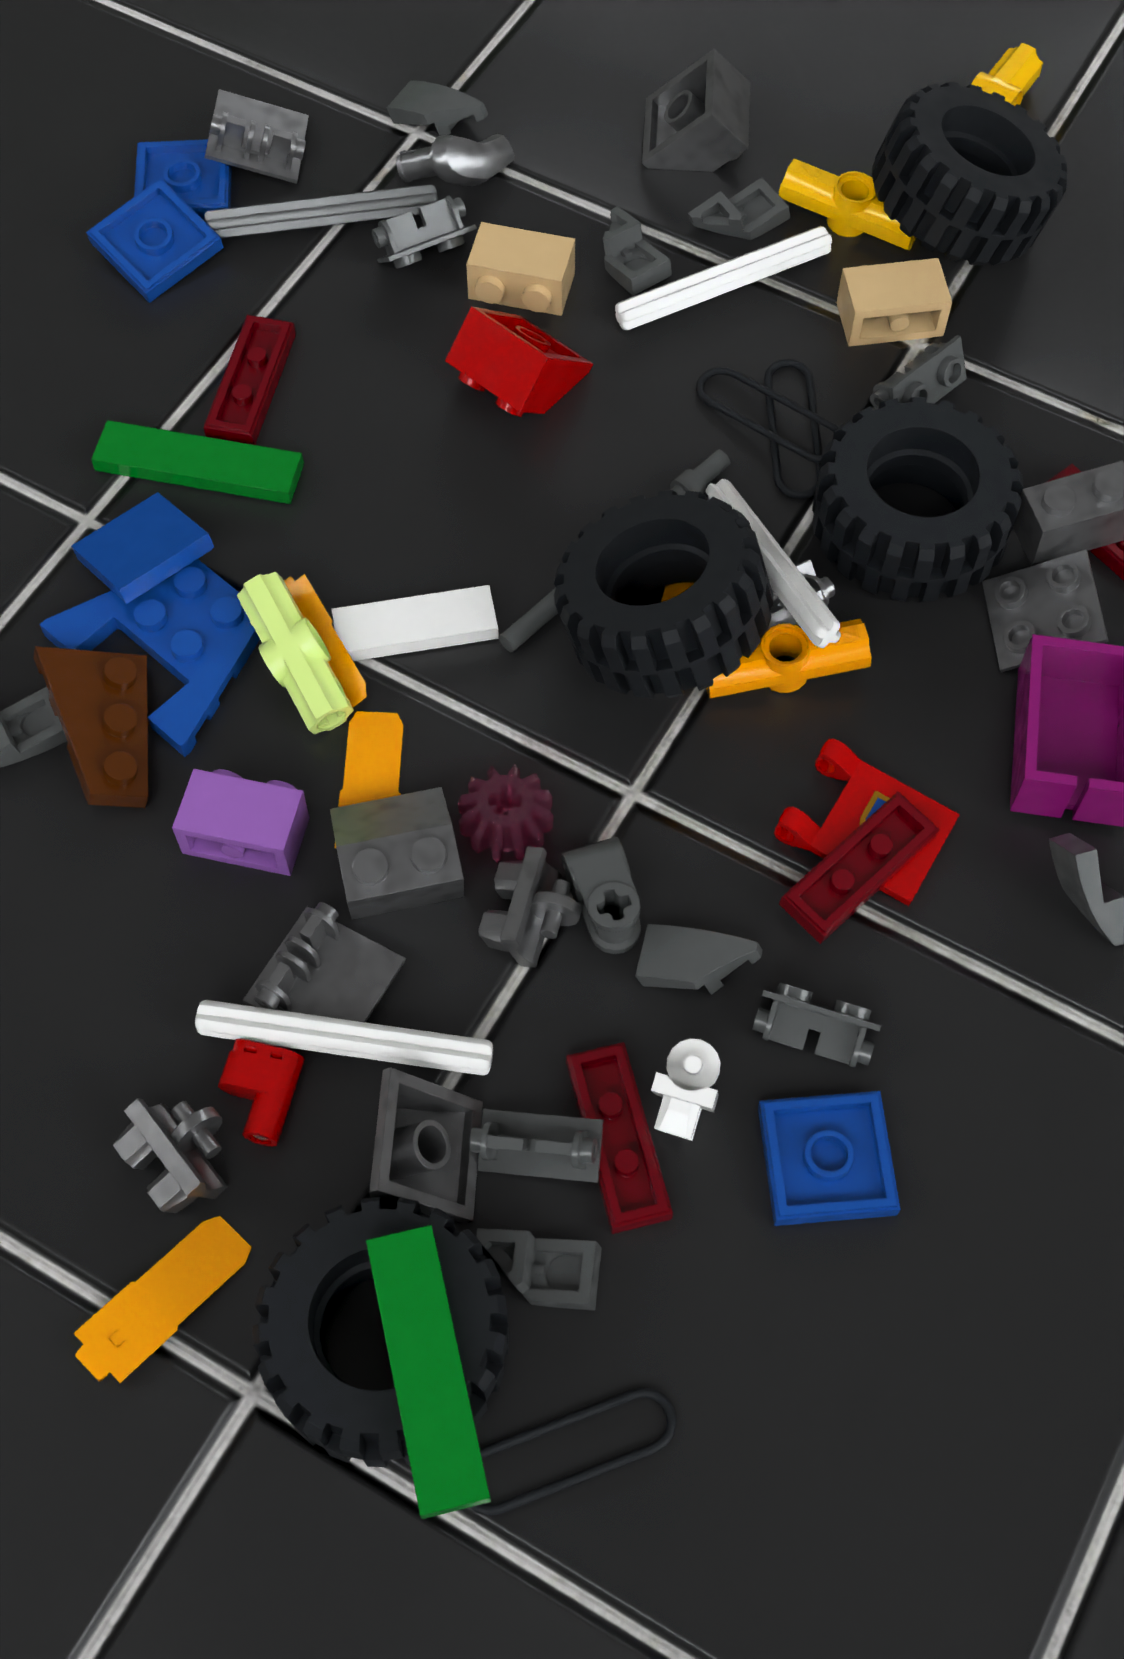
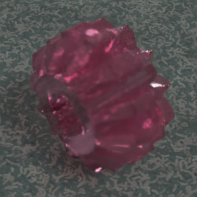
[458,764,554,863]

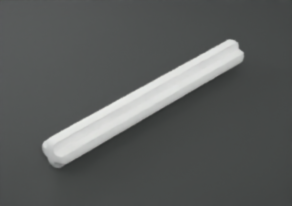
[615,226,832,331]
[705,479,841,648]
[195,1000,493,1076]

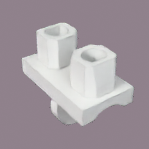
[651,1038,721,1141]

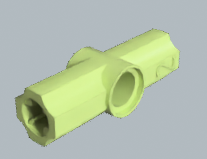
[237,571,354,735]

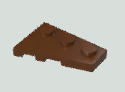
[33,646,148,808]

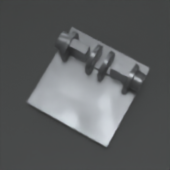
[205,89,309,184]
[982,549,1109,672]
[243,902,406,1057]

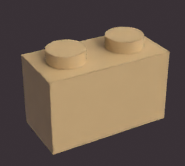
[466,222,575,316]
[836,258,952,347]

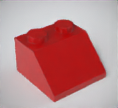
[445,306,593,417]

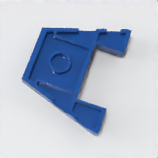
[39,559,260,757]

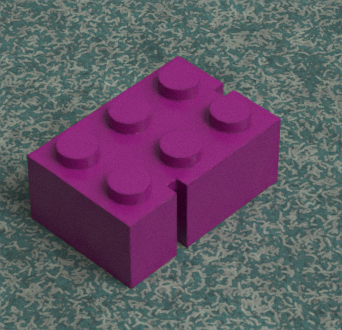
[1010,634,1124,827]

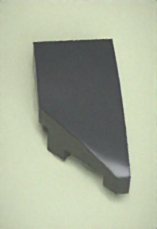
[386,80,488,136]
[688,177,790,240]
[603,206,672,296]
[1049,833,1124,946]
[635,924,763,995]
[476,1228,602,1311]

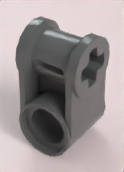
[561,837,641,954]

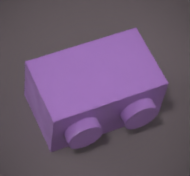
[172,769,310,876]

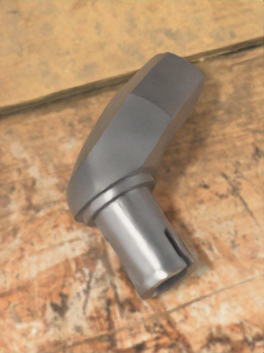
[396,134,514,186]

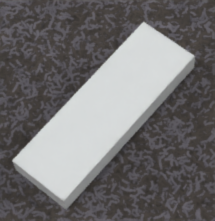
[332,585,499,661]

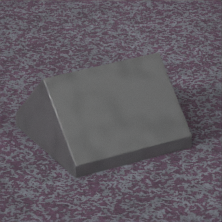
[369,1067,483,1223]

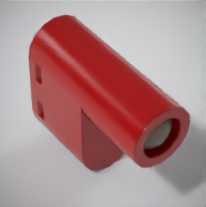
[218,1039,305,1147]

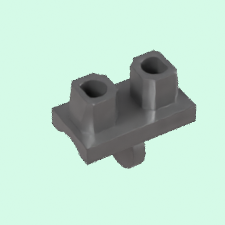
[478,847,582,968]
[113,1098,228,1213]

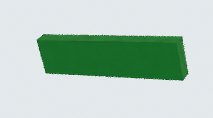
[91,420,304,504]
[366,1225,491,1519]

